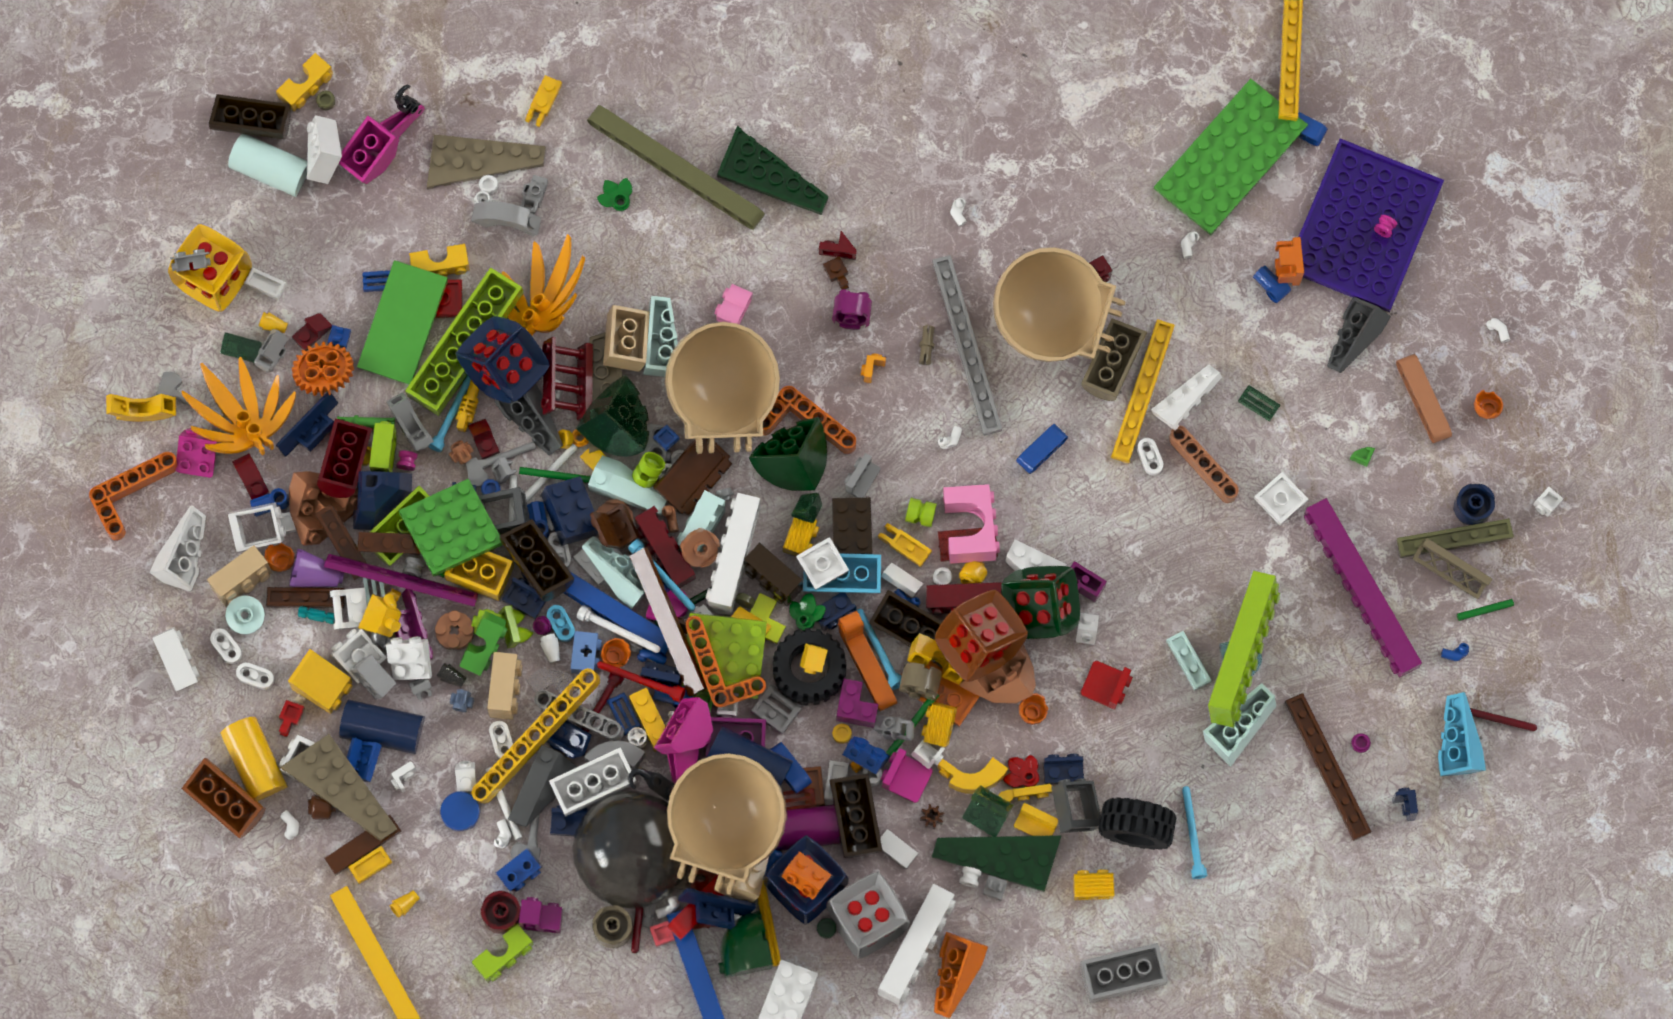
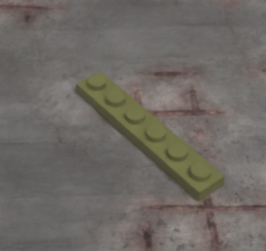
[1396,518,1514,558]

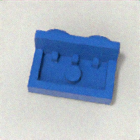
[346,738,382,782]

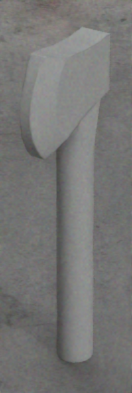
[156,372,224,418]
[465,441,536,487]
[511,814,541,861]

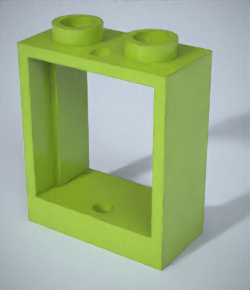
[369,421,398,472]

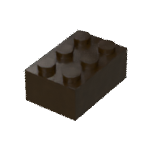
[832,497,873,554]
[744,543,803,606]

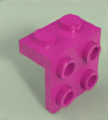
[176,428,221,478]
[881,748,933,803]

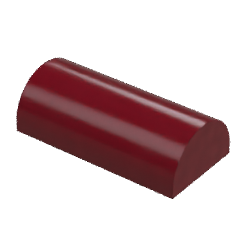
[317,418,372,498]

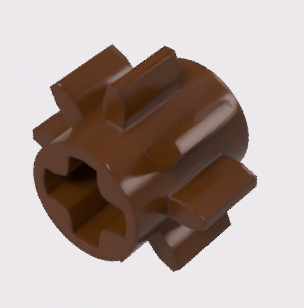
[920,804,944,829]

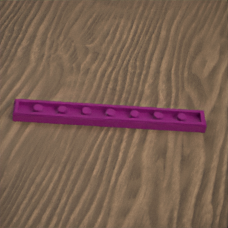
[324,554,478,607]

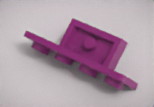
[394,589,433,661]

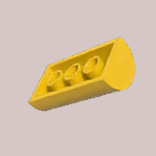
[220,717,288,801]

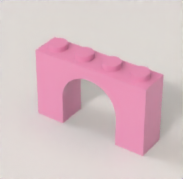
[943,484,1000,564]

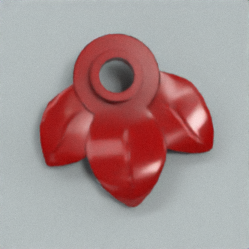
[1003,755,1040,788]

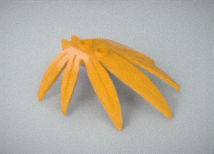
[502,234,585,336]
[182,357,296,456]

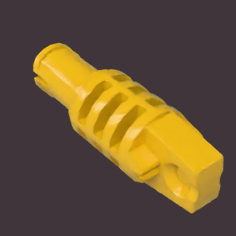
[456,380,480,432]

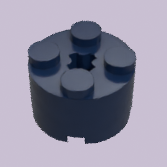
[1453,484,1495,525]

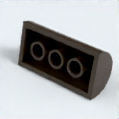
[209,94,291,140]
[499,519,574,601]
[869,590,943,662]
[829,773,883,858]

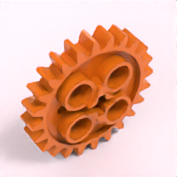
[292,341,354,396]

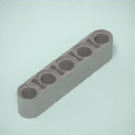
[534,690,624,741]

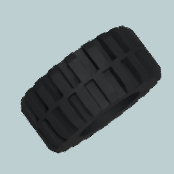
[773,628,847,706]
[1098,797,1177,850]

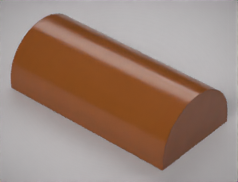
[181,758,266,838]

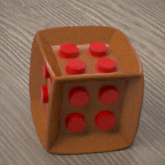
[935,590,1028,682]

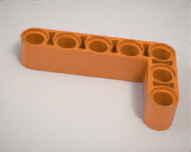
[763,386,856,454]
[89,452,177,540]
[838,610,897,712]
[686,615,766,707]

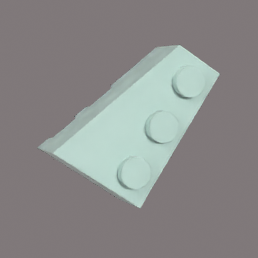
[676,490,725,552]

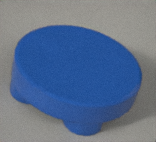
[440,792,480,831]

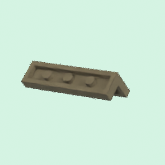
[1412,538,1492,599]

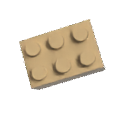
[603,305,650,372]
[207,545,272,607]
[487,652,523,720]

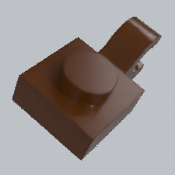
[823,256,849,290]

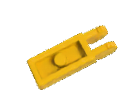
[525,75,562,127]
[878,523,932,567]
[998,784,1052,804]

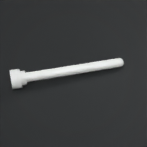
[577,605,660,653]

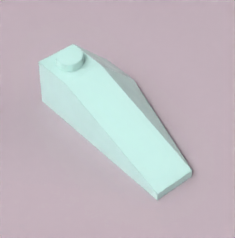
[588,455,667,516]
[582,536,646,609]

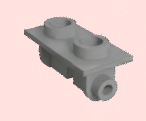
[170,249,211,272]

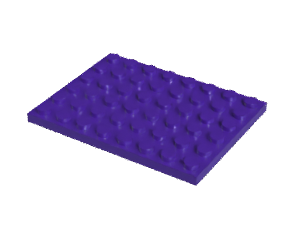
[1298,138,1444,313]

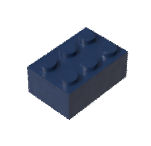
[541,476,598,546]

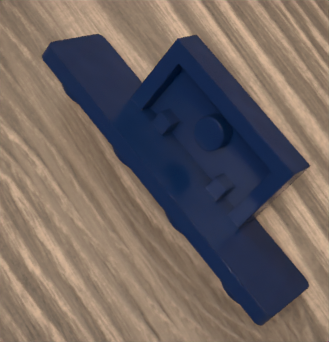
[276,392,338,456]
[678,888,756,930]

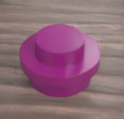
[533,616,551,635]
[1351,733,1371,753]

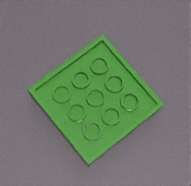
[399,479,503,577]

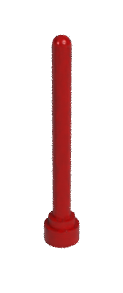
[597,661,686,703]

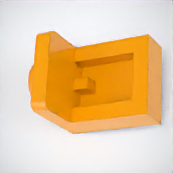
[861,353,886,383]

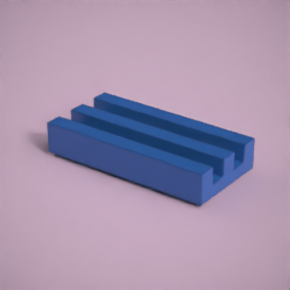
[362,270,390,292]
[607,693,641,736]

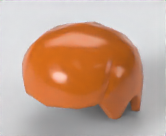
[1474,390,1503,419]
[264,543,295,572]
[600,638,631,668]
[1019,693,1048,725]

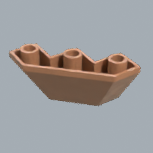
[289,471,358,546]
[959,644,1036,703]

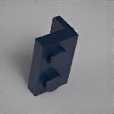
[502,577,547,619]

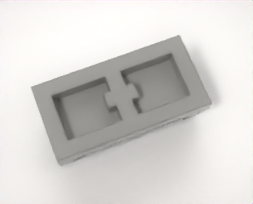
[350,655,396,699]

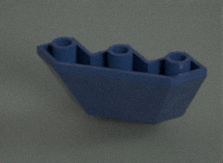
[353,471,412,530]

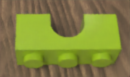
[471,923,534,983]

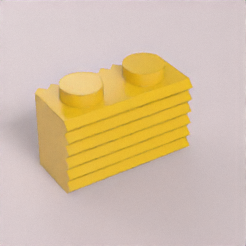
[783,513,820,556]
[921,702,957,747]
[1073,869,1114,900]

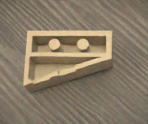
[715,857,769,903]

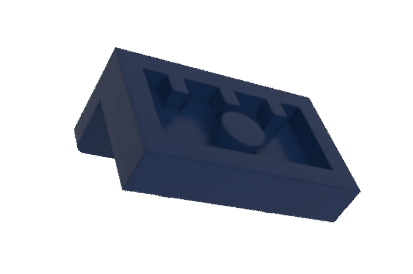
[817,593,857,631]
[640,661,681,687]
[546,720,592,759]
[1043,754,1084,785]
[1392,787,1418,821]
[550,805,592,838]

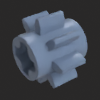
[449,689,474,712]

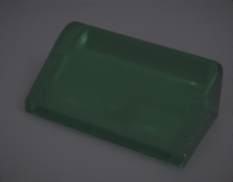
[220,332,262,363]
[791,493,822,523]

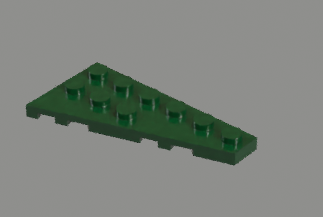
[717,125,829,215]
[932,835,1062,892]

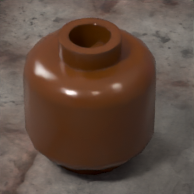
[308,794,336,820]

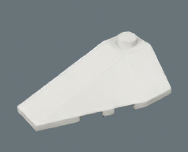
[149,506,206,591]

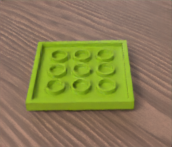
[681,612,767,699]

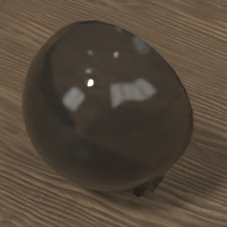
[572,790,706,909]

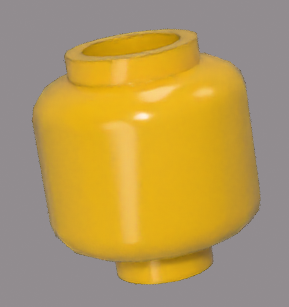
[959,561,987,584]

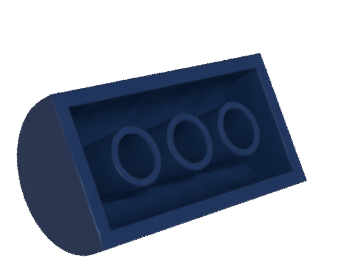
[339,700,425,754]
[707,727,793,787]

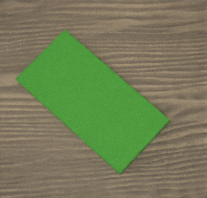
[357,260,448,385]

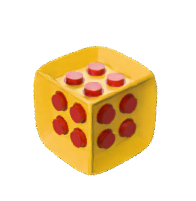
[168,224,252,312]

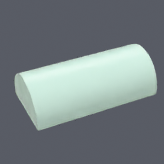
[228,134,307,197]

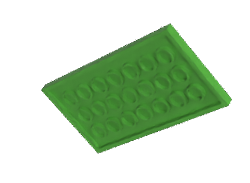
[1154,79,1308,235]

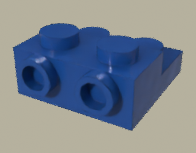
[842,736,890,774]

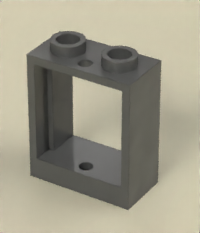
[478,487,529,535]
[1051,778,1101,833]

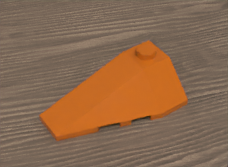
[934,932,988,1018]

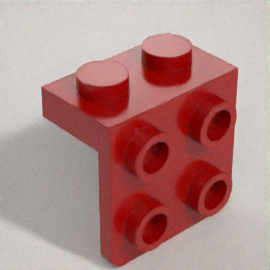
[1081,661,1133,710]

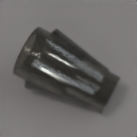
[437,663,467,688]

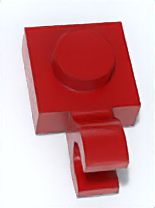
[279,700,305,737]

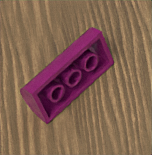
[775,805,840,851]

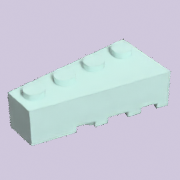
[643,296,678,377]
[1203,683,1276,767]

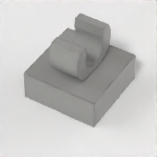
[491,457,517,484]
[409,679,432,701]
[983,875,1007,901]

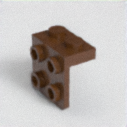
[590,504,640,549]

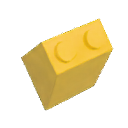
[288,649,353,714]

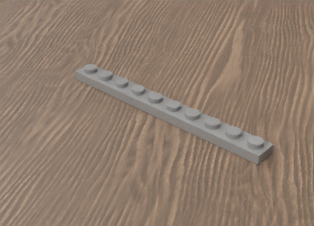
[932,255,1002,436]

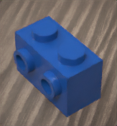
[496,848,543,892]

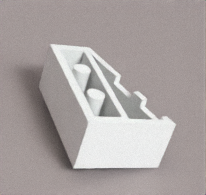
[307,115,342,184]
[1005,540,1067,571]
[153,627,200,691]

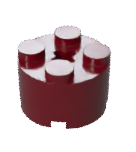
[481,891,521,934]

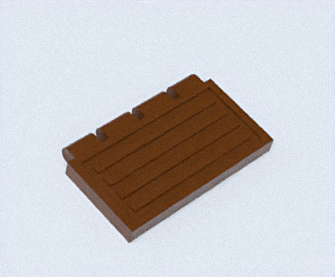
[653,438,732,516]

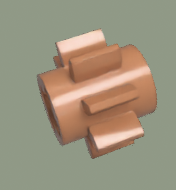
[448,440,474,464]

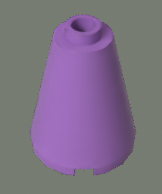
[289,549,344,587]

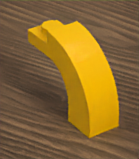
[106,394,176,422]
[937,757,1008,794]

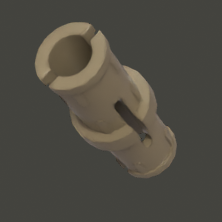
[919,325,935,365]

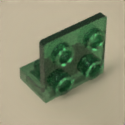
[962,785,1014,837]

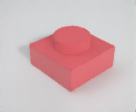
[649,921,675,947]

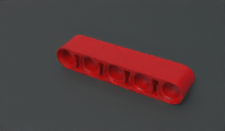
[667,874,725,940]

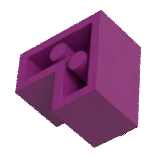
[1071,561,1107,603]
[836,679,878,728]
[519,897,563,934]

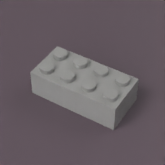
[1080,943,1168,1003]

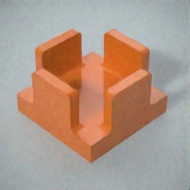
[1275,237,1304,286]

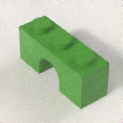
[459,611,508,676]

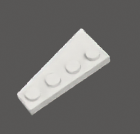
[1151,365,1222,431]

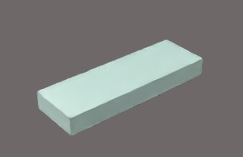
[1166,631,1212,691]

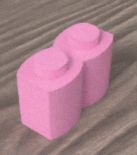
[714,284,753,325]

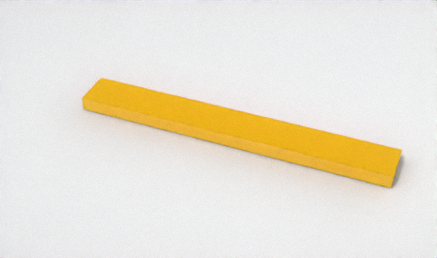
[1278,0,1303,121]
[1111,319,1175,464]
[330,886,420,1019]

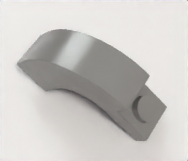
[471,201,541,236]
[386,392,434,451]
[584,741,646,770]

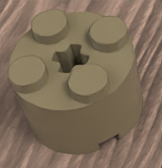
[899,663,942,700]
[593,905,633,949]

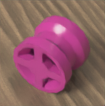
[1374,215,1397,238]
[396,450,418,471]

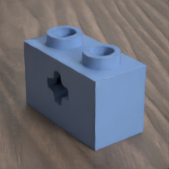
[570,631,602,675]

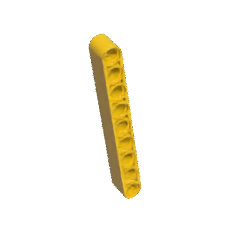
[471,668,600,804]

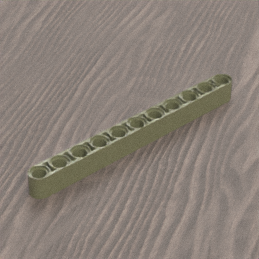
[587,105,765,230]

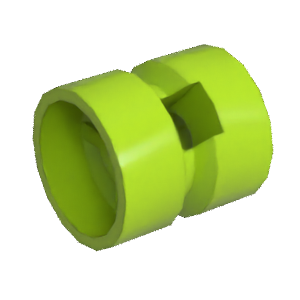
[632,452,665,488]
[905,497,937,527]

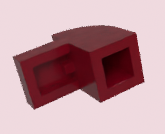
[232,453,269,500]

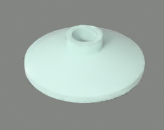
[225,596,265,634]

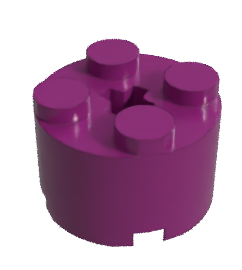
[832,290,872,330]

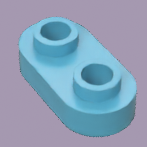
[547,605,575,642]

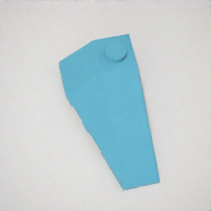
[1438,692,1486,776]

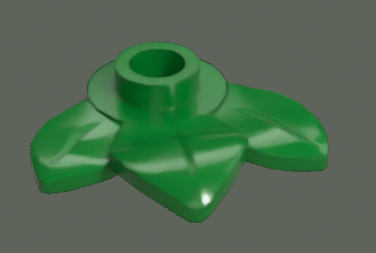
[597,178,632,211]
[789,593,826,631]

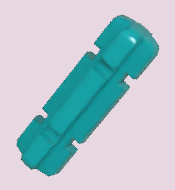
[298,606,335,624]

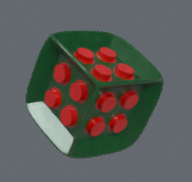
[1001,566,1080,639]

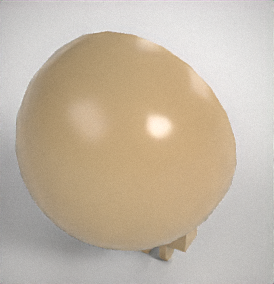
[993,247,1126,362]
[665,322,780,454]
[667,754,787,895]

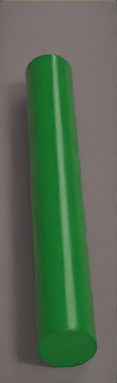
[1457,599,1514,621]

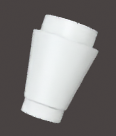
[539,633,561,663]

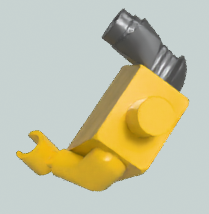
[358,588,401,650]

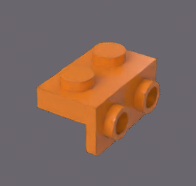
[782,851,831,900]

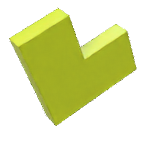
[750,593,786,644]

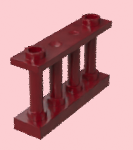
[541,336,593,421]

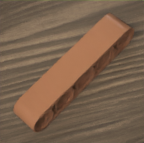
[1396,354,1452,444]
[1169,425,1239,503]

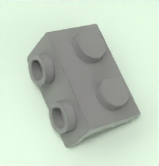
[844,453,881,498]

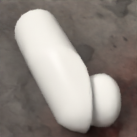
[280,810,299,840]

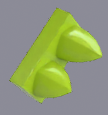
[498,605,533,649]

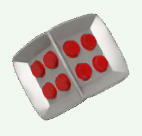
[826,871,910,959]

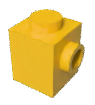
[800,643,828,675]

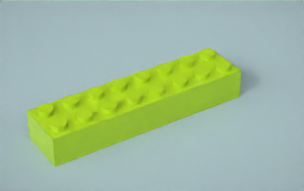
[405,267,524,416]
[1208,571,1280,728]

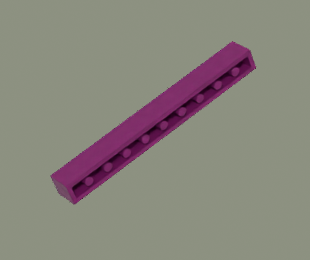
[1304,498,1422,678]

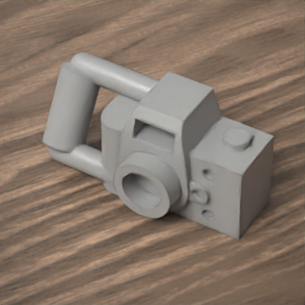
[520,175,548,214]
[254,329,288,372]
[874,715,914,741]

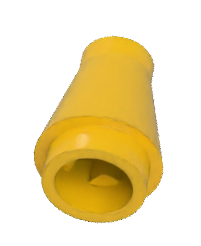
[259,312,288,334]
[389,890,420,918]

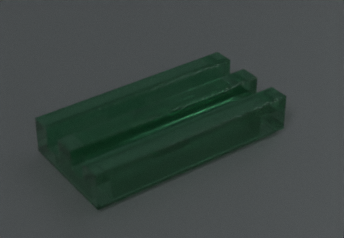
[1238,385,1281,422]

